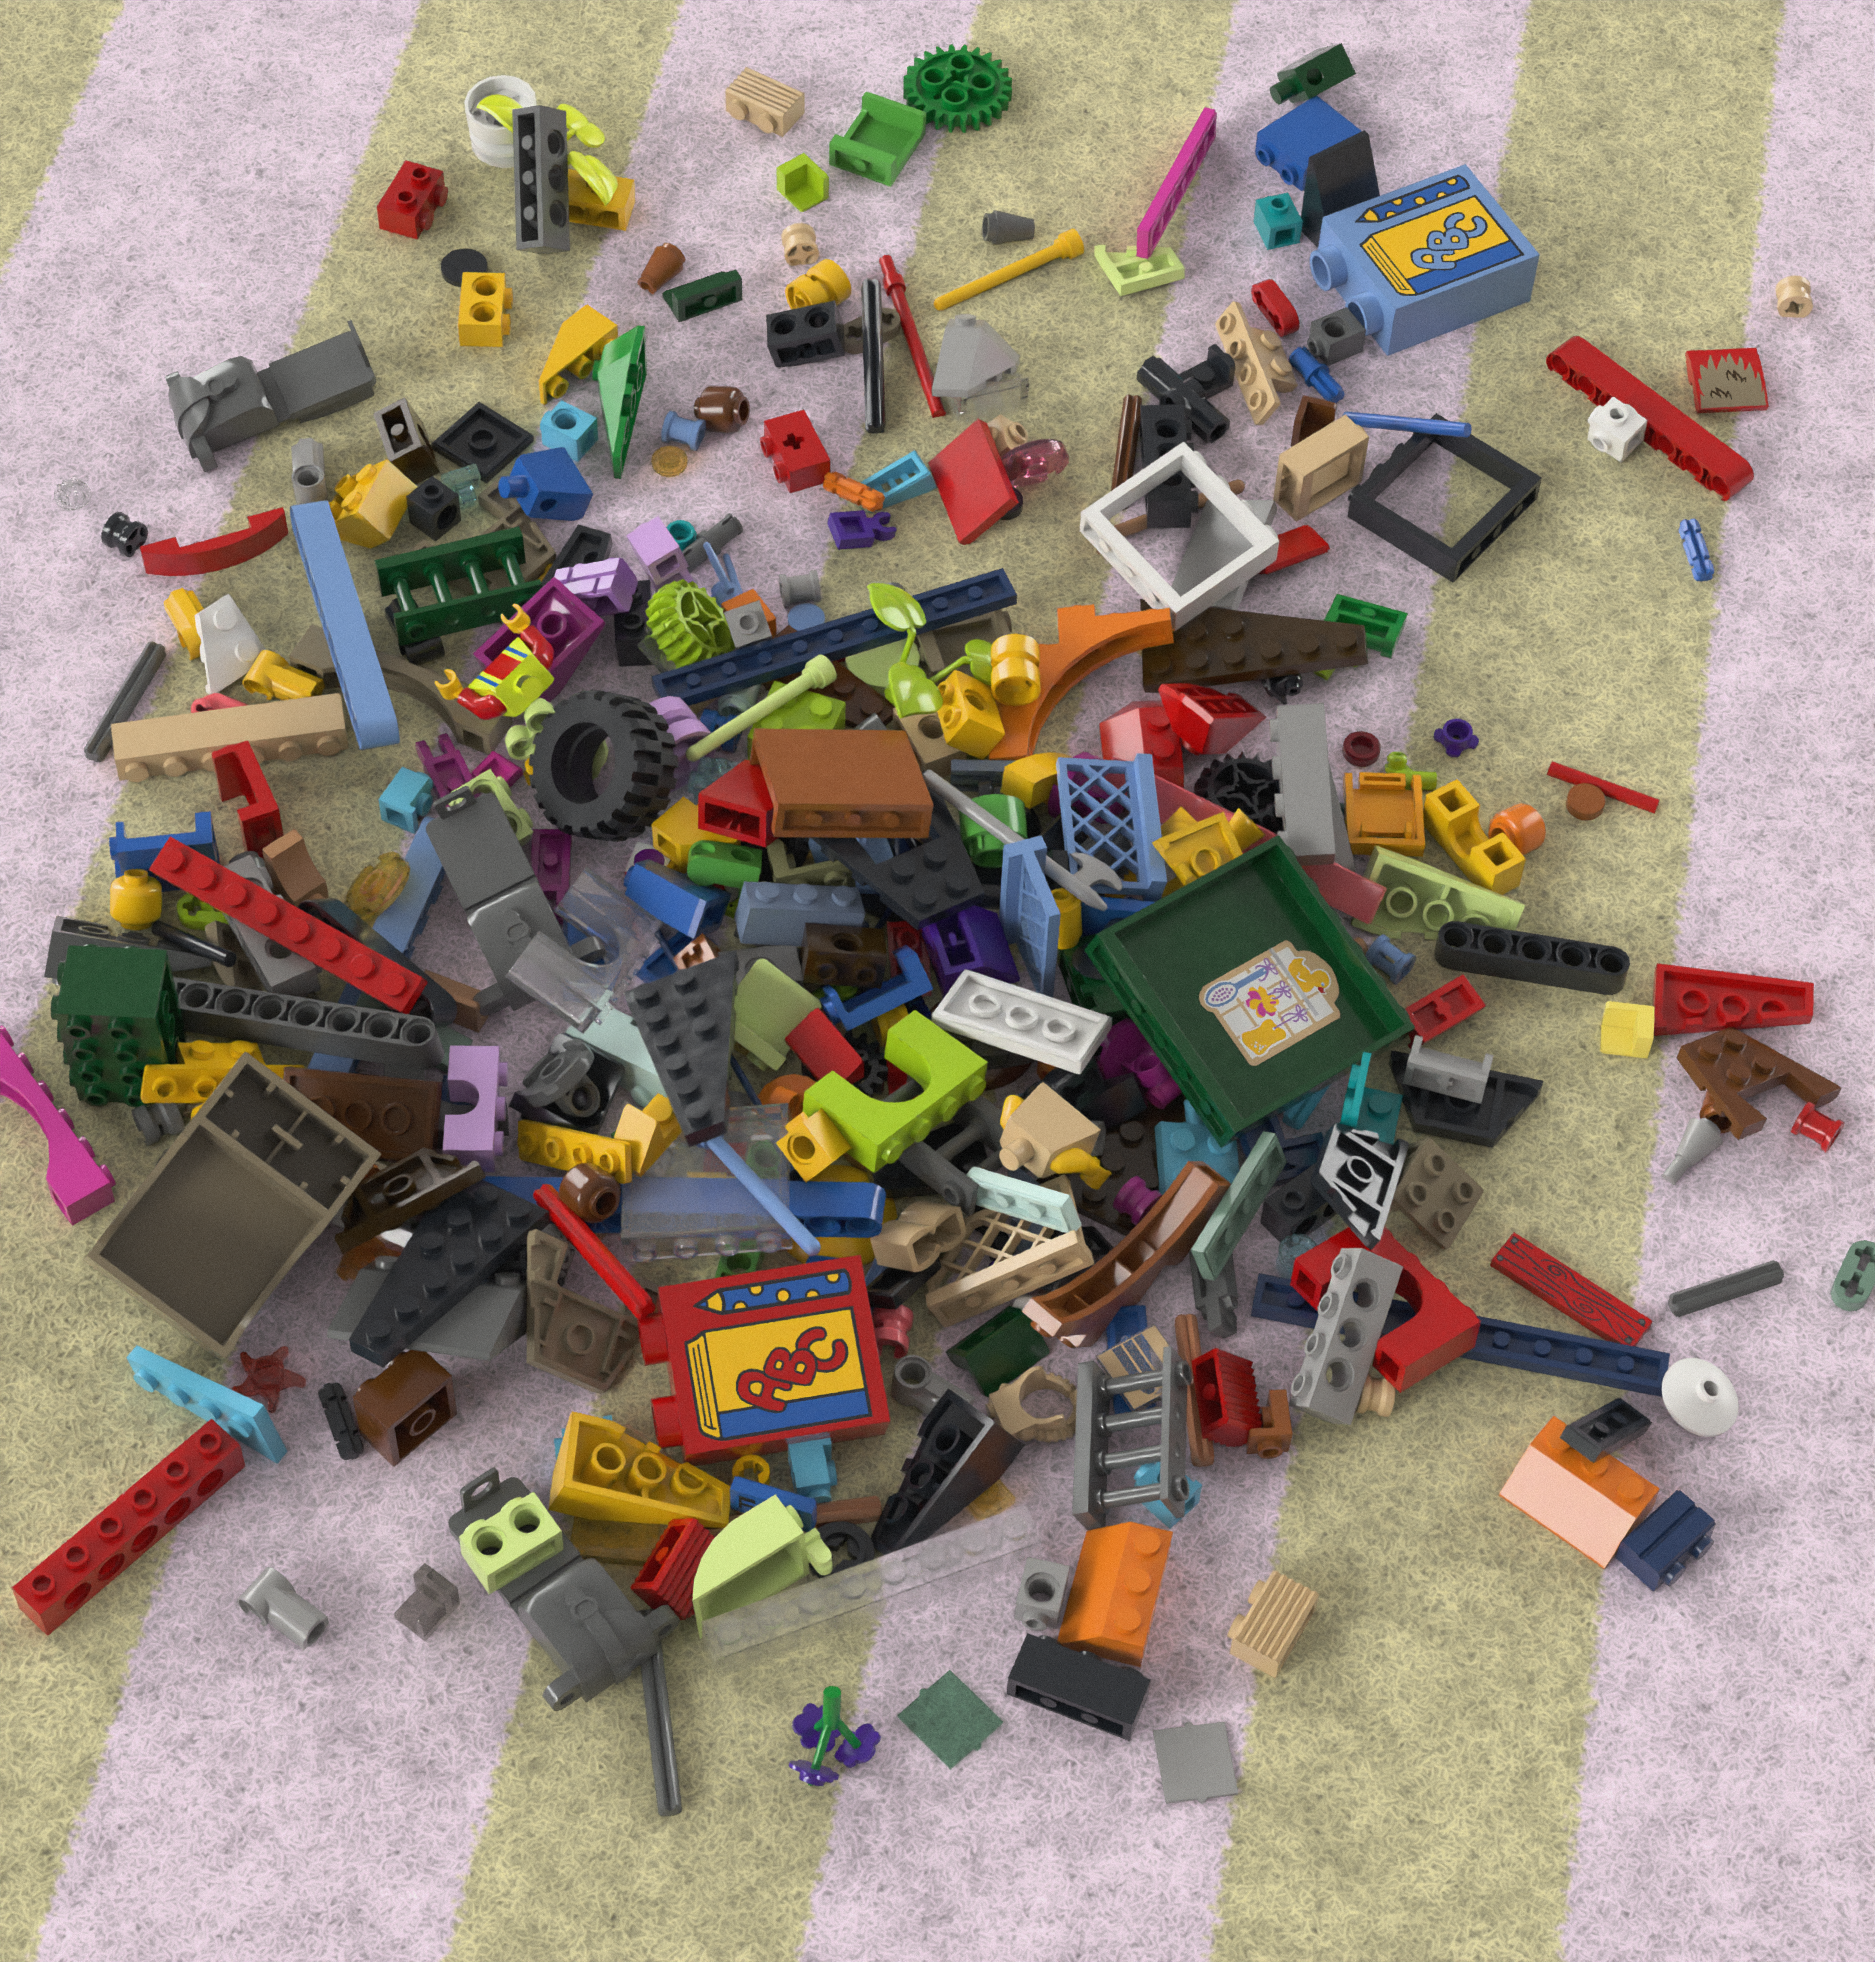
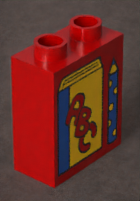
[637,1255,890,1466]

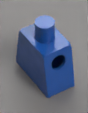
[498,447,593,521]

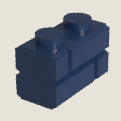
[1615,1490,1716,1592]

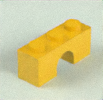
[1423,779,1526,895]

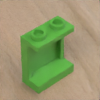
[829,92,926,187]

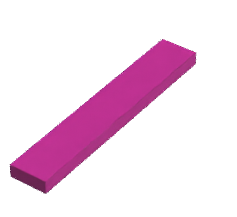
[1136,107,1217,259]

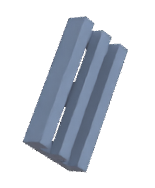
[950,759,1017,792]

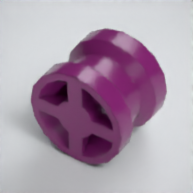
[1113,1176,1162,1225]

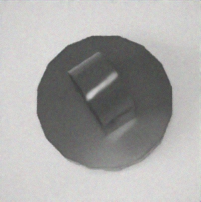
[520,1039,600,1117]

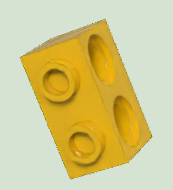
[458,272,513,347]

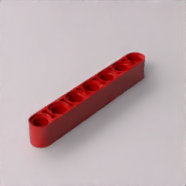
[1546,336,1754,501]

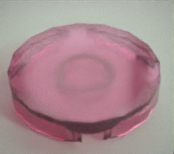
[1001,439,1069,488]

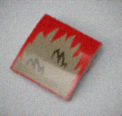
[1685,348,1769,413]

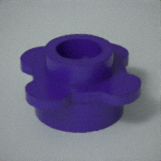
[1433,719,1479,757]

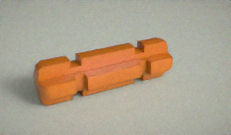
[823,471,885,512]

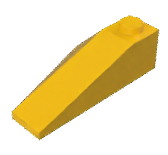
[548,1411,731,1528]

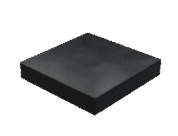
[431,402,534,484]

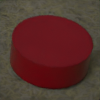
[1342,731,1381,767]

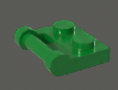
[1324,594,1408,659]

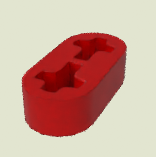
[1251,279,1300,337]

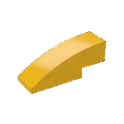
[1001,752,1073,809]

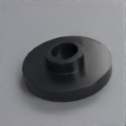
[441,248,488,287]

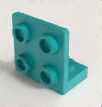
[1340,1052,1403,1144]

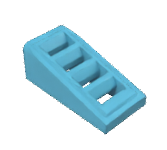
[860,450,937,513]

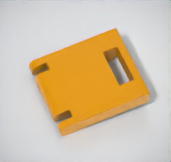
[1343,772,1425,857]

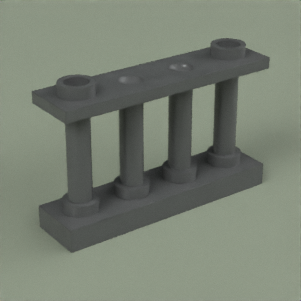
[882,1075,1030,1216]
[1072,1346,1192,1531]

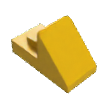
[613,1093,682,1178]

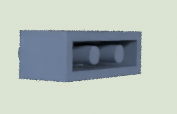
[735,881,865,946]

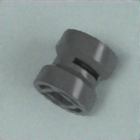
[131,1103,185,1146]

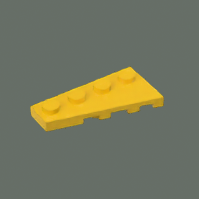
[1152,811,1243,886]

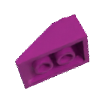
[473,577,606,703]

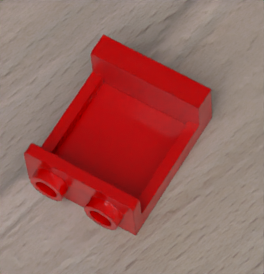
[211,740,284,859]

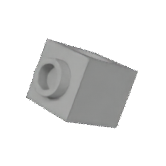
[724,600,773,650]
[1014,1556,1070,1631]

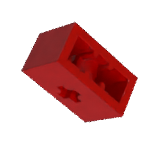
[760,409,830,493]

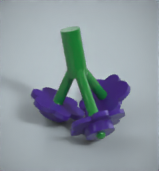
[789,1686,881,1786]

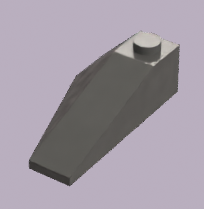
[44,916,212,985]

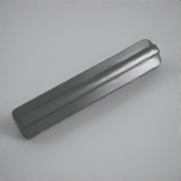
[1668,1260,1784,1317]

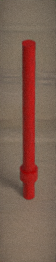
[879,255,946,418]

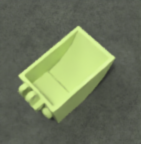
[692,1494,833,1639]

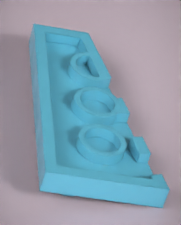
[126,1345,288,1464]

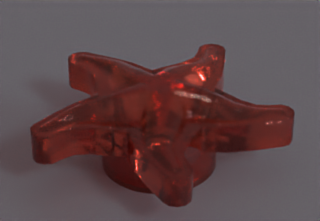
[232,1346,306,1413]

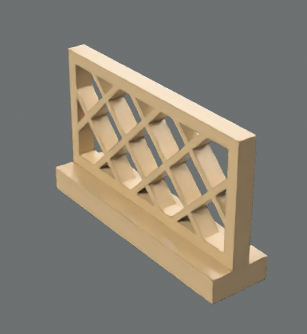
[925,1174,1094,1327]

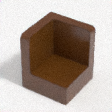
[1290,395,1337,447]

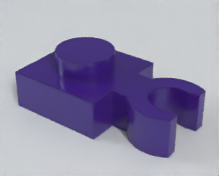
[827,510,897,550]

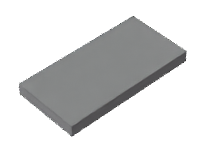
[1171,500,1277,610]

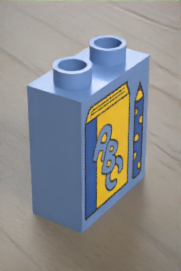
[1310,164,1540,356]

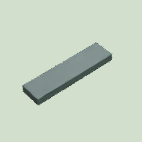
[1191,1131,1287,1280]

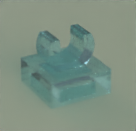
[440,463,481,510]

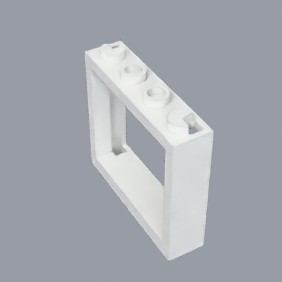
[1080,442,1279,631]

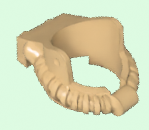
[985,1366,1077,1443]

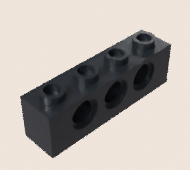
[1139,404,1198,529]

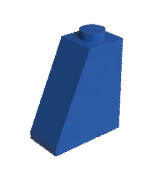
[623,859,732,938]

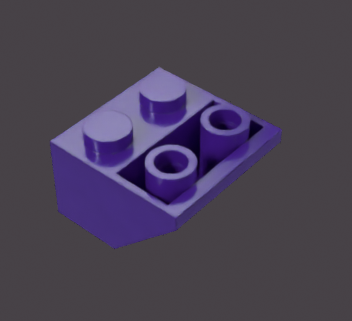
[922,905,1020,998]

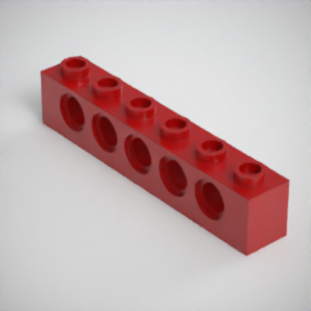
[12,1418,246,1636]

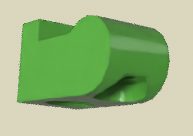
[687,840,762,898]

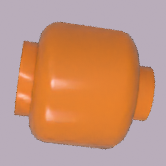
[1488,803,1546,855]

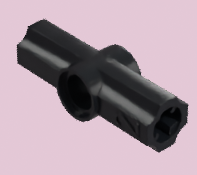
[1136,356,1230,443]

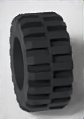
[529,690,678,842]

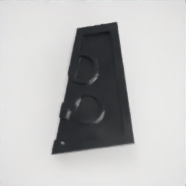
[866,1122,987,1198]

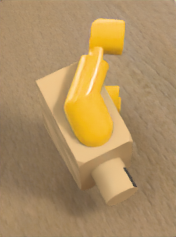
[999,1082,1112,1190]

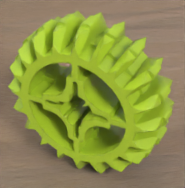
[645,579,736,669]

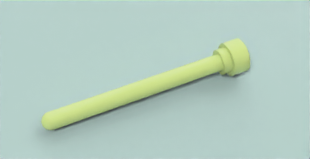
[685,655,837,762]

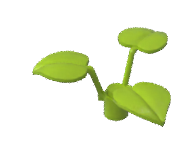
[866,583,992,718]

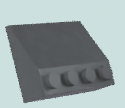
[327,1256,527,1361]

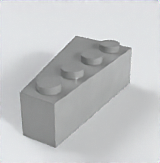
[1269,703,1336,866]

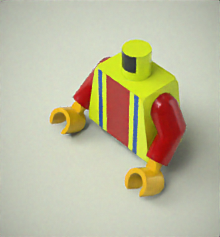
[434,604,555,720]

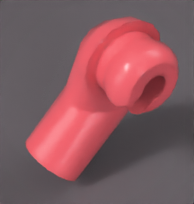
[191,693,248,713]

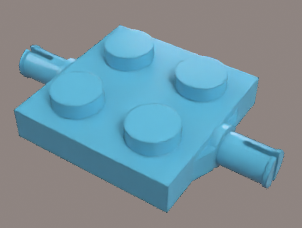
[1155,1099,1239,1195]

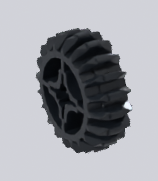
[1194,751,1283,834]

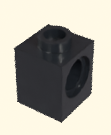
[406,476,461,542]

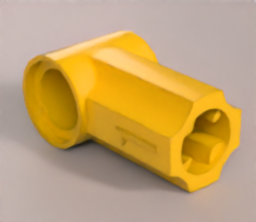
[164,588,204,661]
[242,650,325,700]

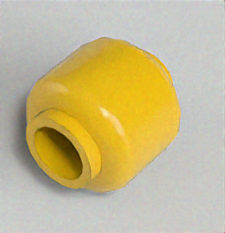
[110,869,162,930]

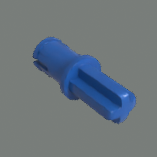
[1288,346,1345,404]

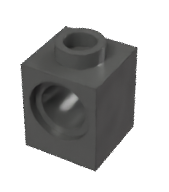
[1307,307,1366,366]

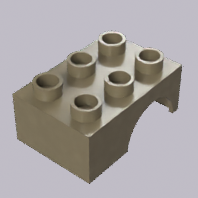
[83,1051,381,1361]

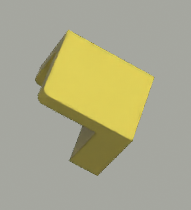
[1600,1001,1654,1059]

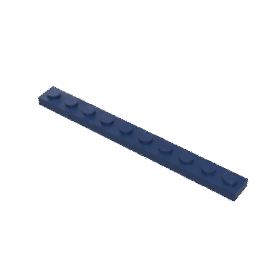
[651,568,1017,706]
[1251,1273,1670,1397]

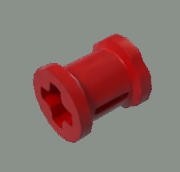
[1791,1101,1845,1153]

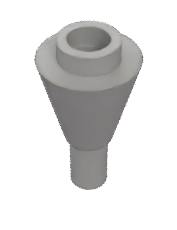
[1662,1118,1723,1185]

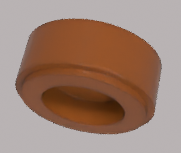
[1566,783,1605,821]

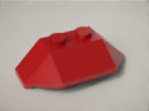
[1158,683,1266,756]
[1099,700,1184,824]

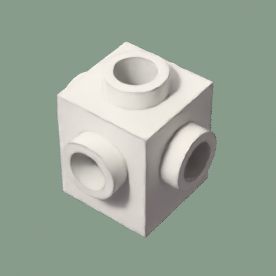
[1587,397,1647,463]

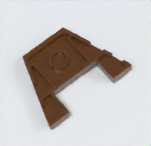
[1676,1027,1841,1140]

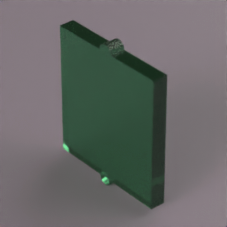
[897,1670,1003,1770]

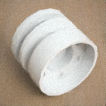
[464,75,537,168]

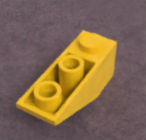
[539,304,618,405]

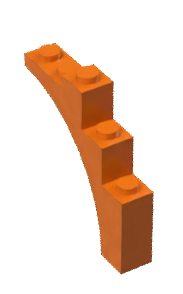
[989,604,1174,760]

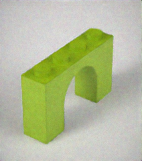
[802,1010,988,1173]

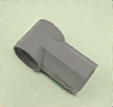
[291,438,328,505]
[891,1355,975,1414]
[237,1567,329,1650]

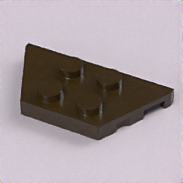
[334,1148,486,1254]

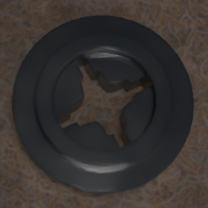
[808,1521,875,1588]

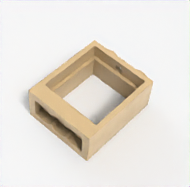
[1273,415,1369,522]

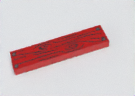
[1490,1232,1653,1347]

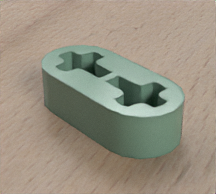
[1830,1240,1875,1311]

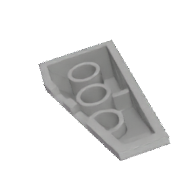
[932,314,1020,398]

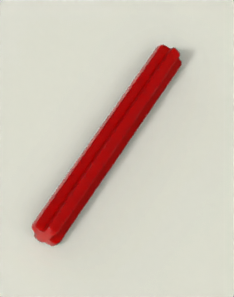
[533,1184,655,1319]

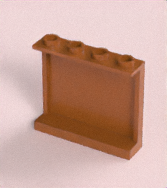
[750,728,933,838]

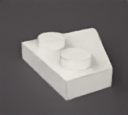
[194,594,266,695]

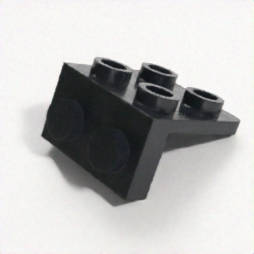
[509,1033,625,1135]

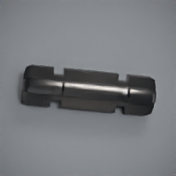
[318,1383,364,1460]

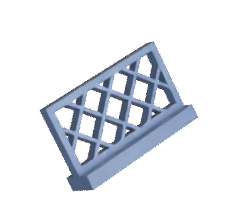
[1056,753,1167,902]
[999,835,1061,998]

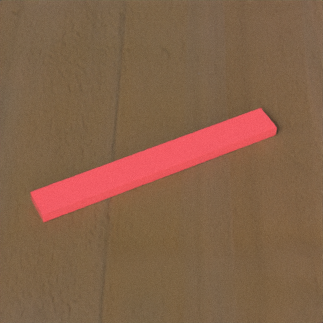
[1104,756,1387,924]

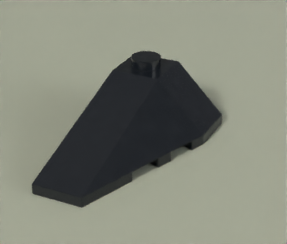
[870,1388,1025,1564]

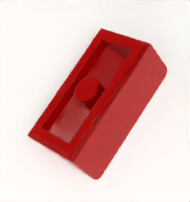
[1257,525,1330,575]
[785,1008,864,1084]

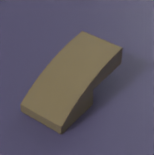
[205,920,262,991]

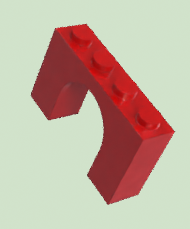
[1290,1227,1481,1393]

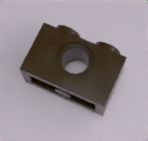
[373,397,440,485]
[799,923,887,989]

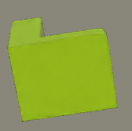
[776,153,829,212]

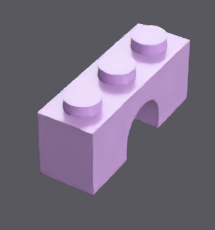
[626,516,699,593]
[443,1046,508,1172]

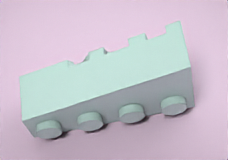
[565,1000,667,1108]

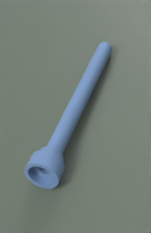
[696,1135,821,1256]

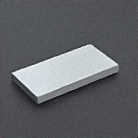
[931,969,1112,1075]

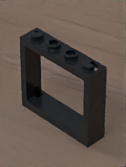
[1347,413,1542,583]

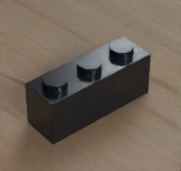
[1007,1633,1151,1741]

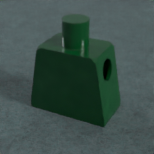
[1270,43,1356,105]

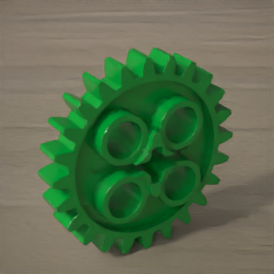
[903,44,1012,133]

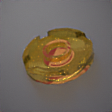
[346,851,411,922]

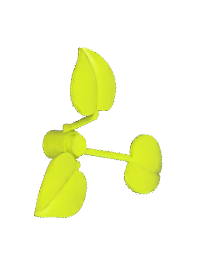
[476,95,618,206]

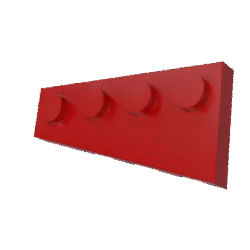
[1653,963,1814,1036]

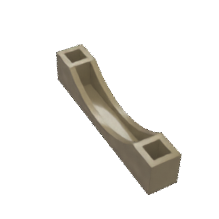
[289,624,513,755]

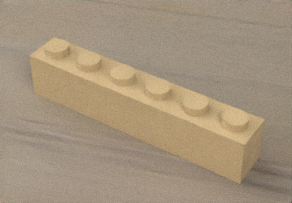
[111,693,349,782]

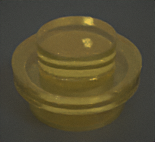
[651,446,688,477]

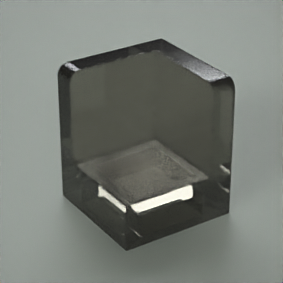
[394,1563,460,1641]

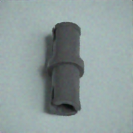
[682,513,743,574]

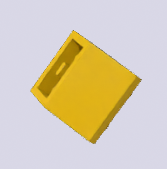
[329,459,418,549]

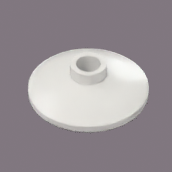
[1662,1358,1739,1437]

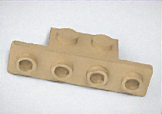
[1215,301,1298,425]

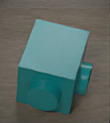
[1253,192,1303,250]

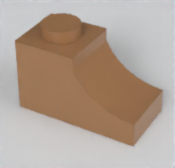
[262,829,329,907]

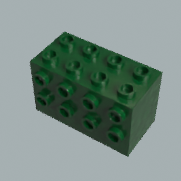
[51,944,187,1108]

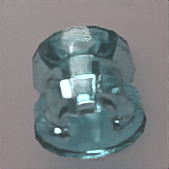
[1276,1234,1317,1279]

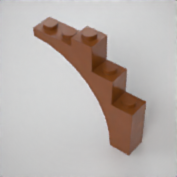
[1022,1161,1231,1349]

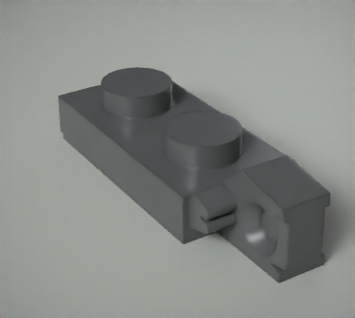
[1189,1248,1238,1338]

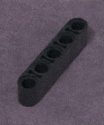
[297,898,457,1028]
[1434,921,1630,995]

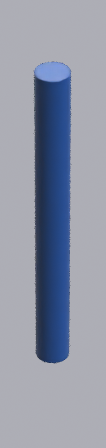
[1343,411,1472,437]

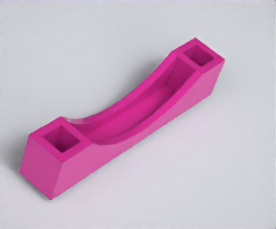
[0,1025,116,1226]

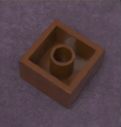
[353,1350,458,1467]

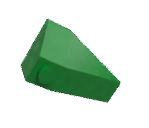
[592,325,647,479]

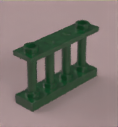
[374,526,542,646]

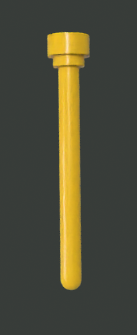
[934,228,1084,311]

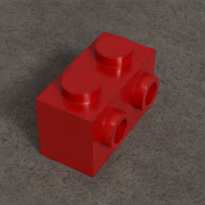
[377,160,448,239]

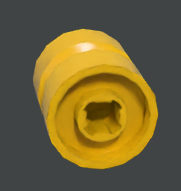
[785,259,851,310]
[991,634,1041,706]

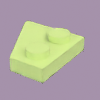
[1094,245,1185,296]

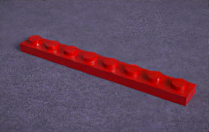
[149,837,428,1014]

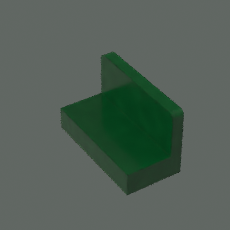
[662,269,742,322]
[945,1306,1049,1397]

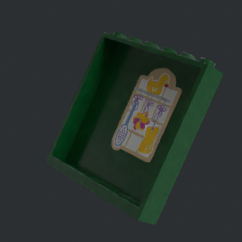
[1084,835,1415,1148]

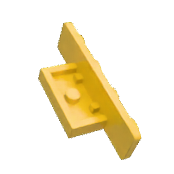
[140,1040,305,1103]
[517,1119,632,1184]

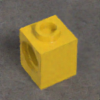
[776,1108,852,1182]

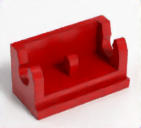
[1405,974,1486,1049]

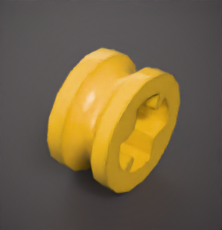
[732,1454,770,1485]

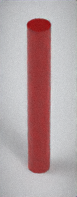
[1547,761,1660,814]

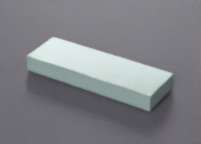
[966,1166,1082,1233]

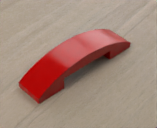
[140,507,288,576]

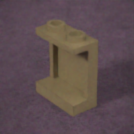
[914,609,1012,687]

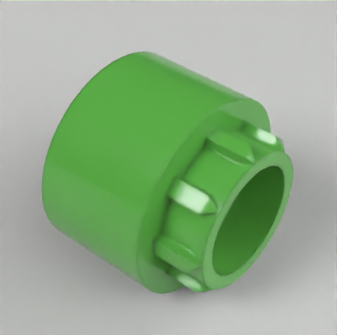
[958,794,1028,868]

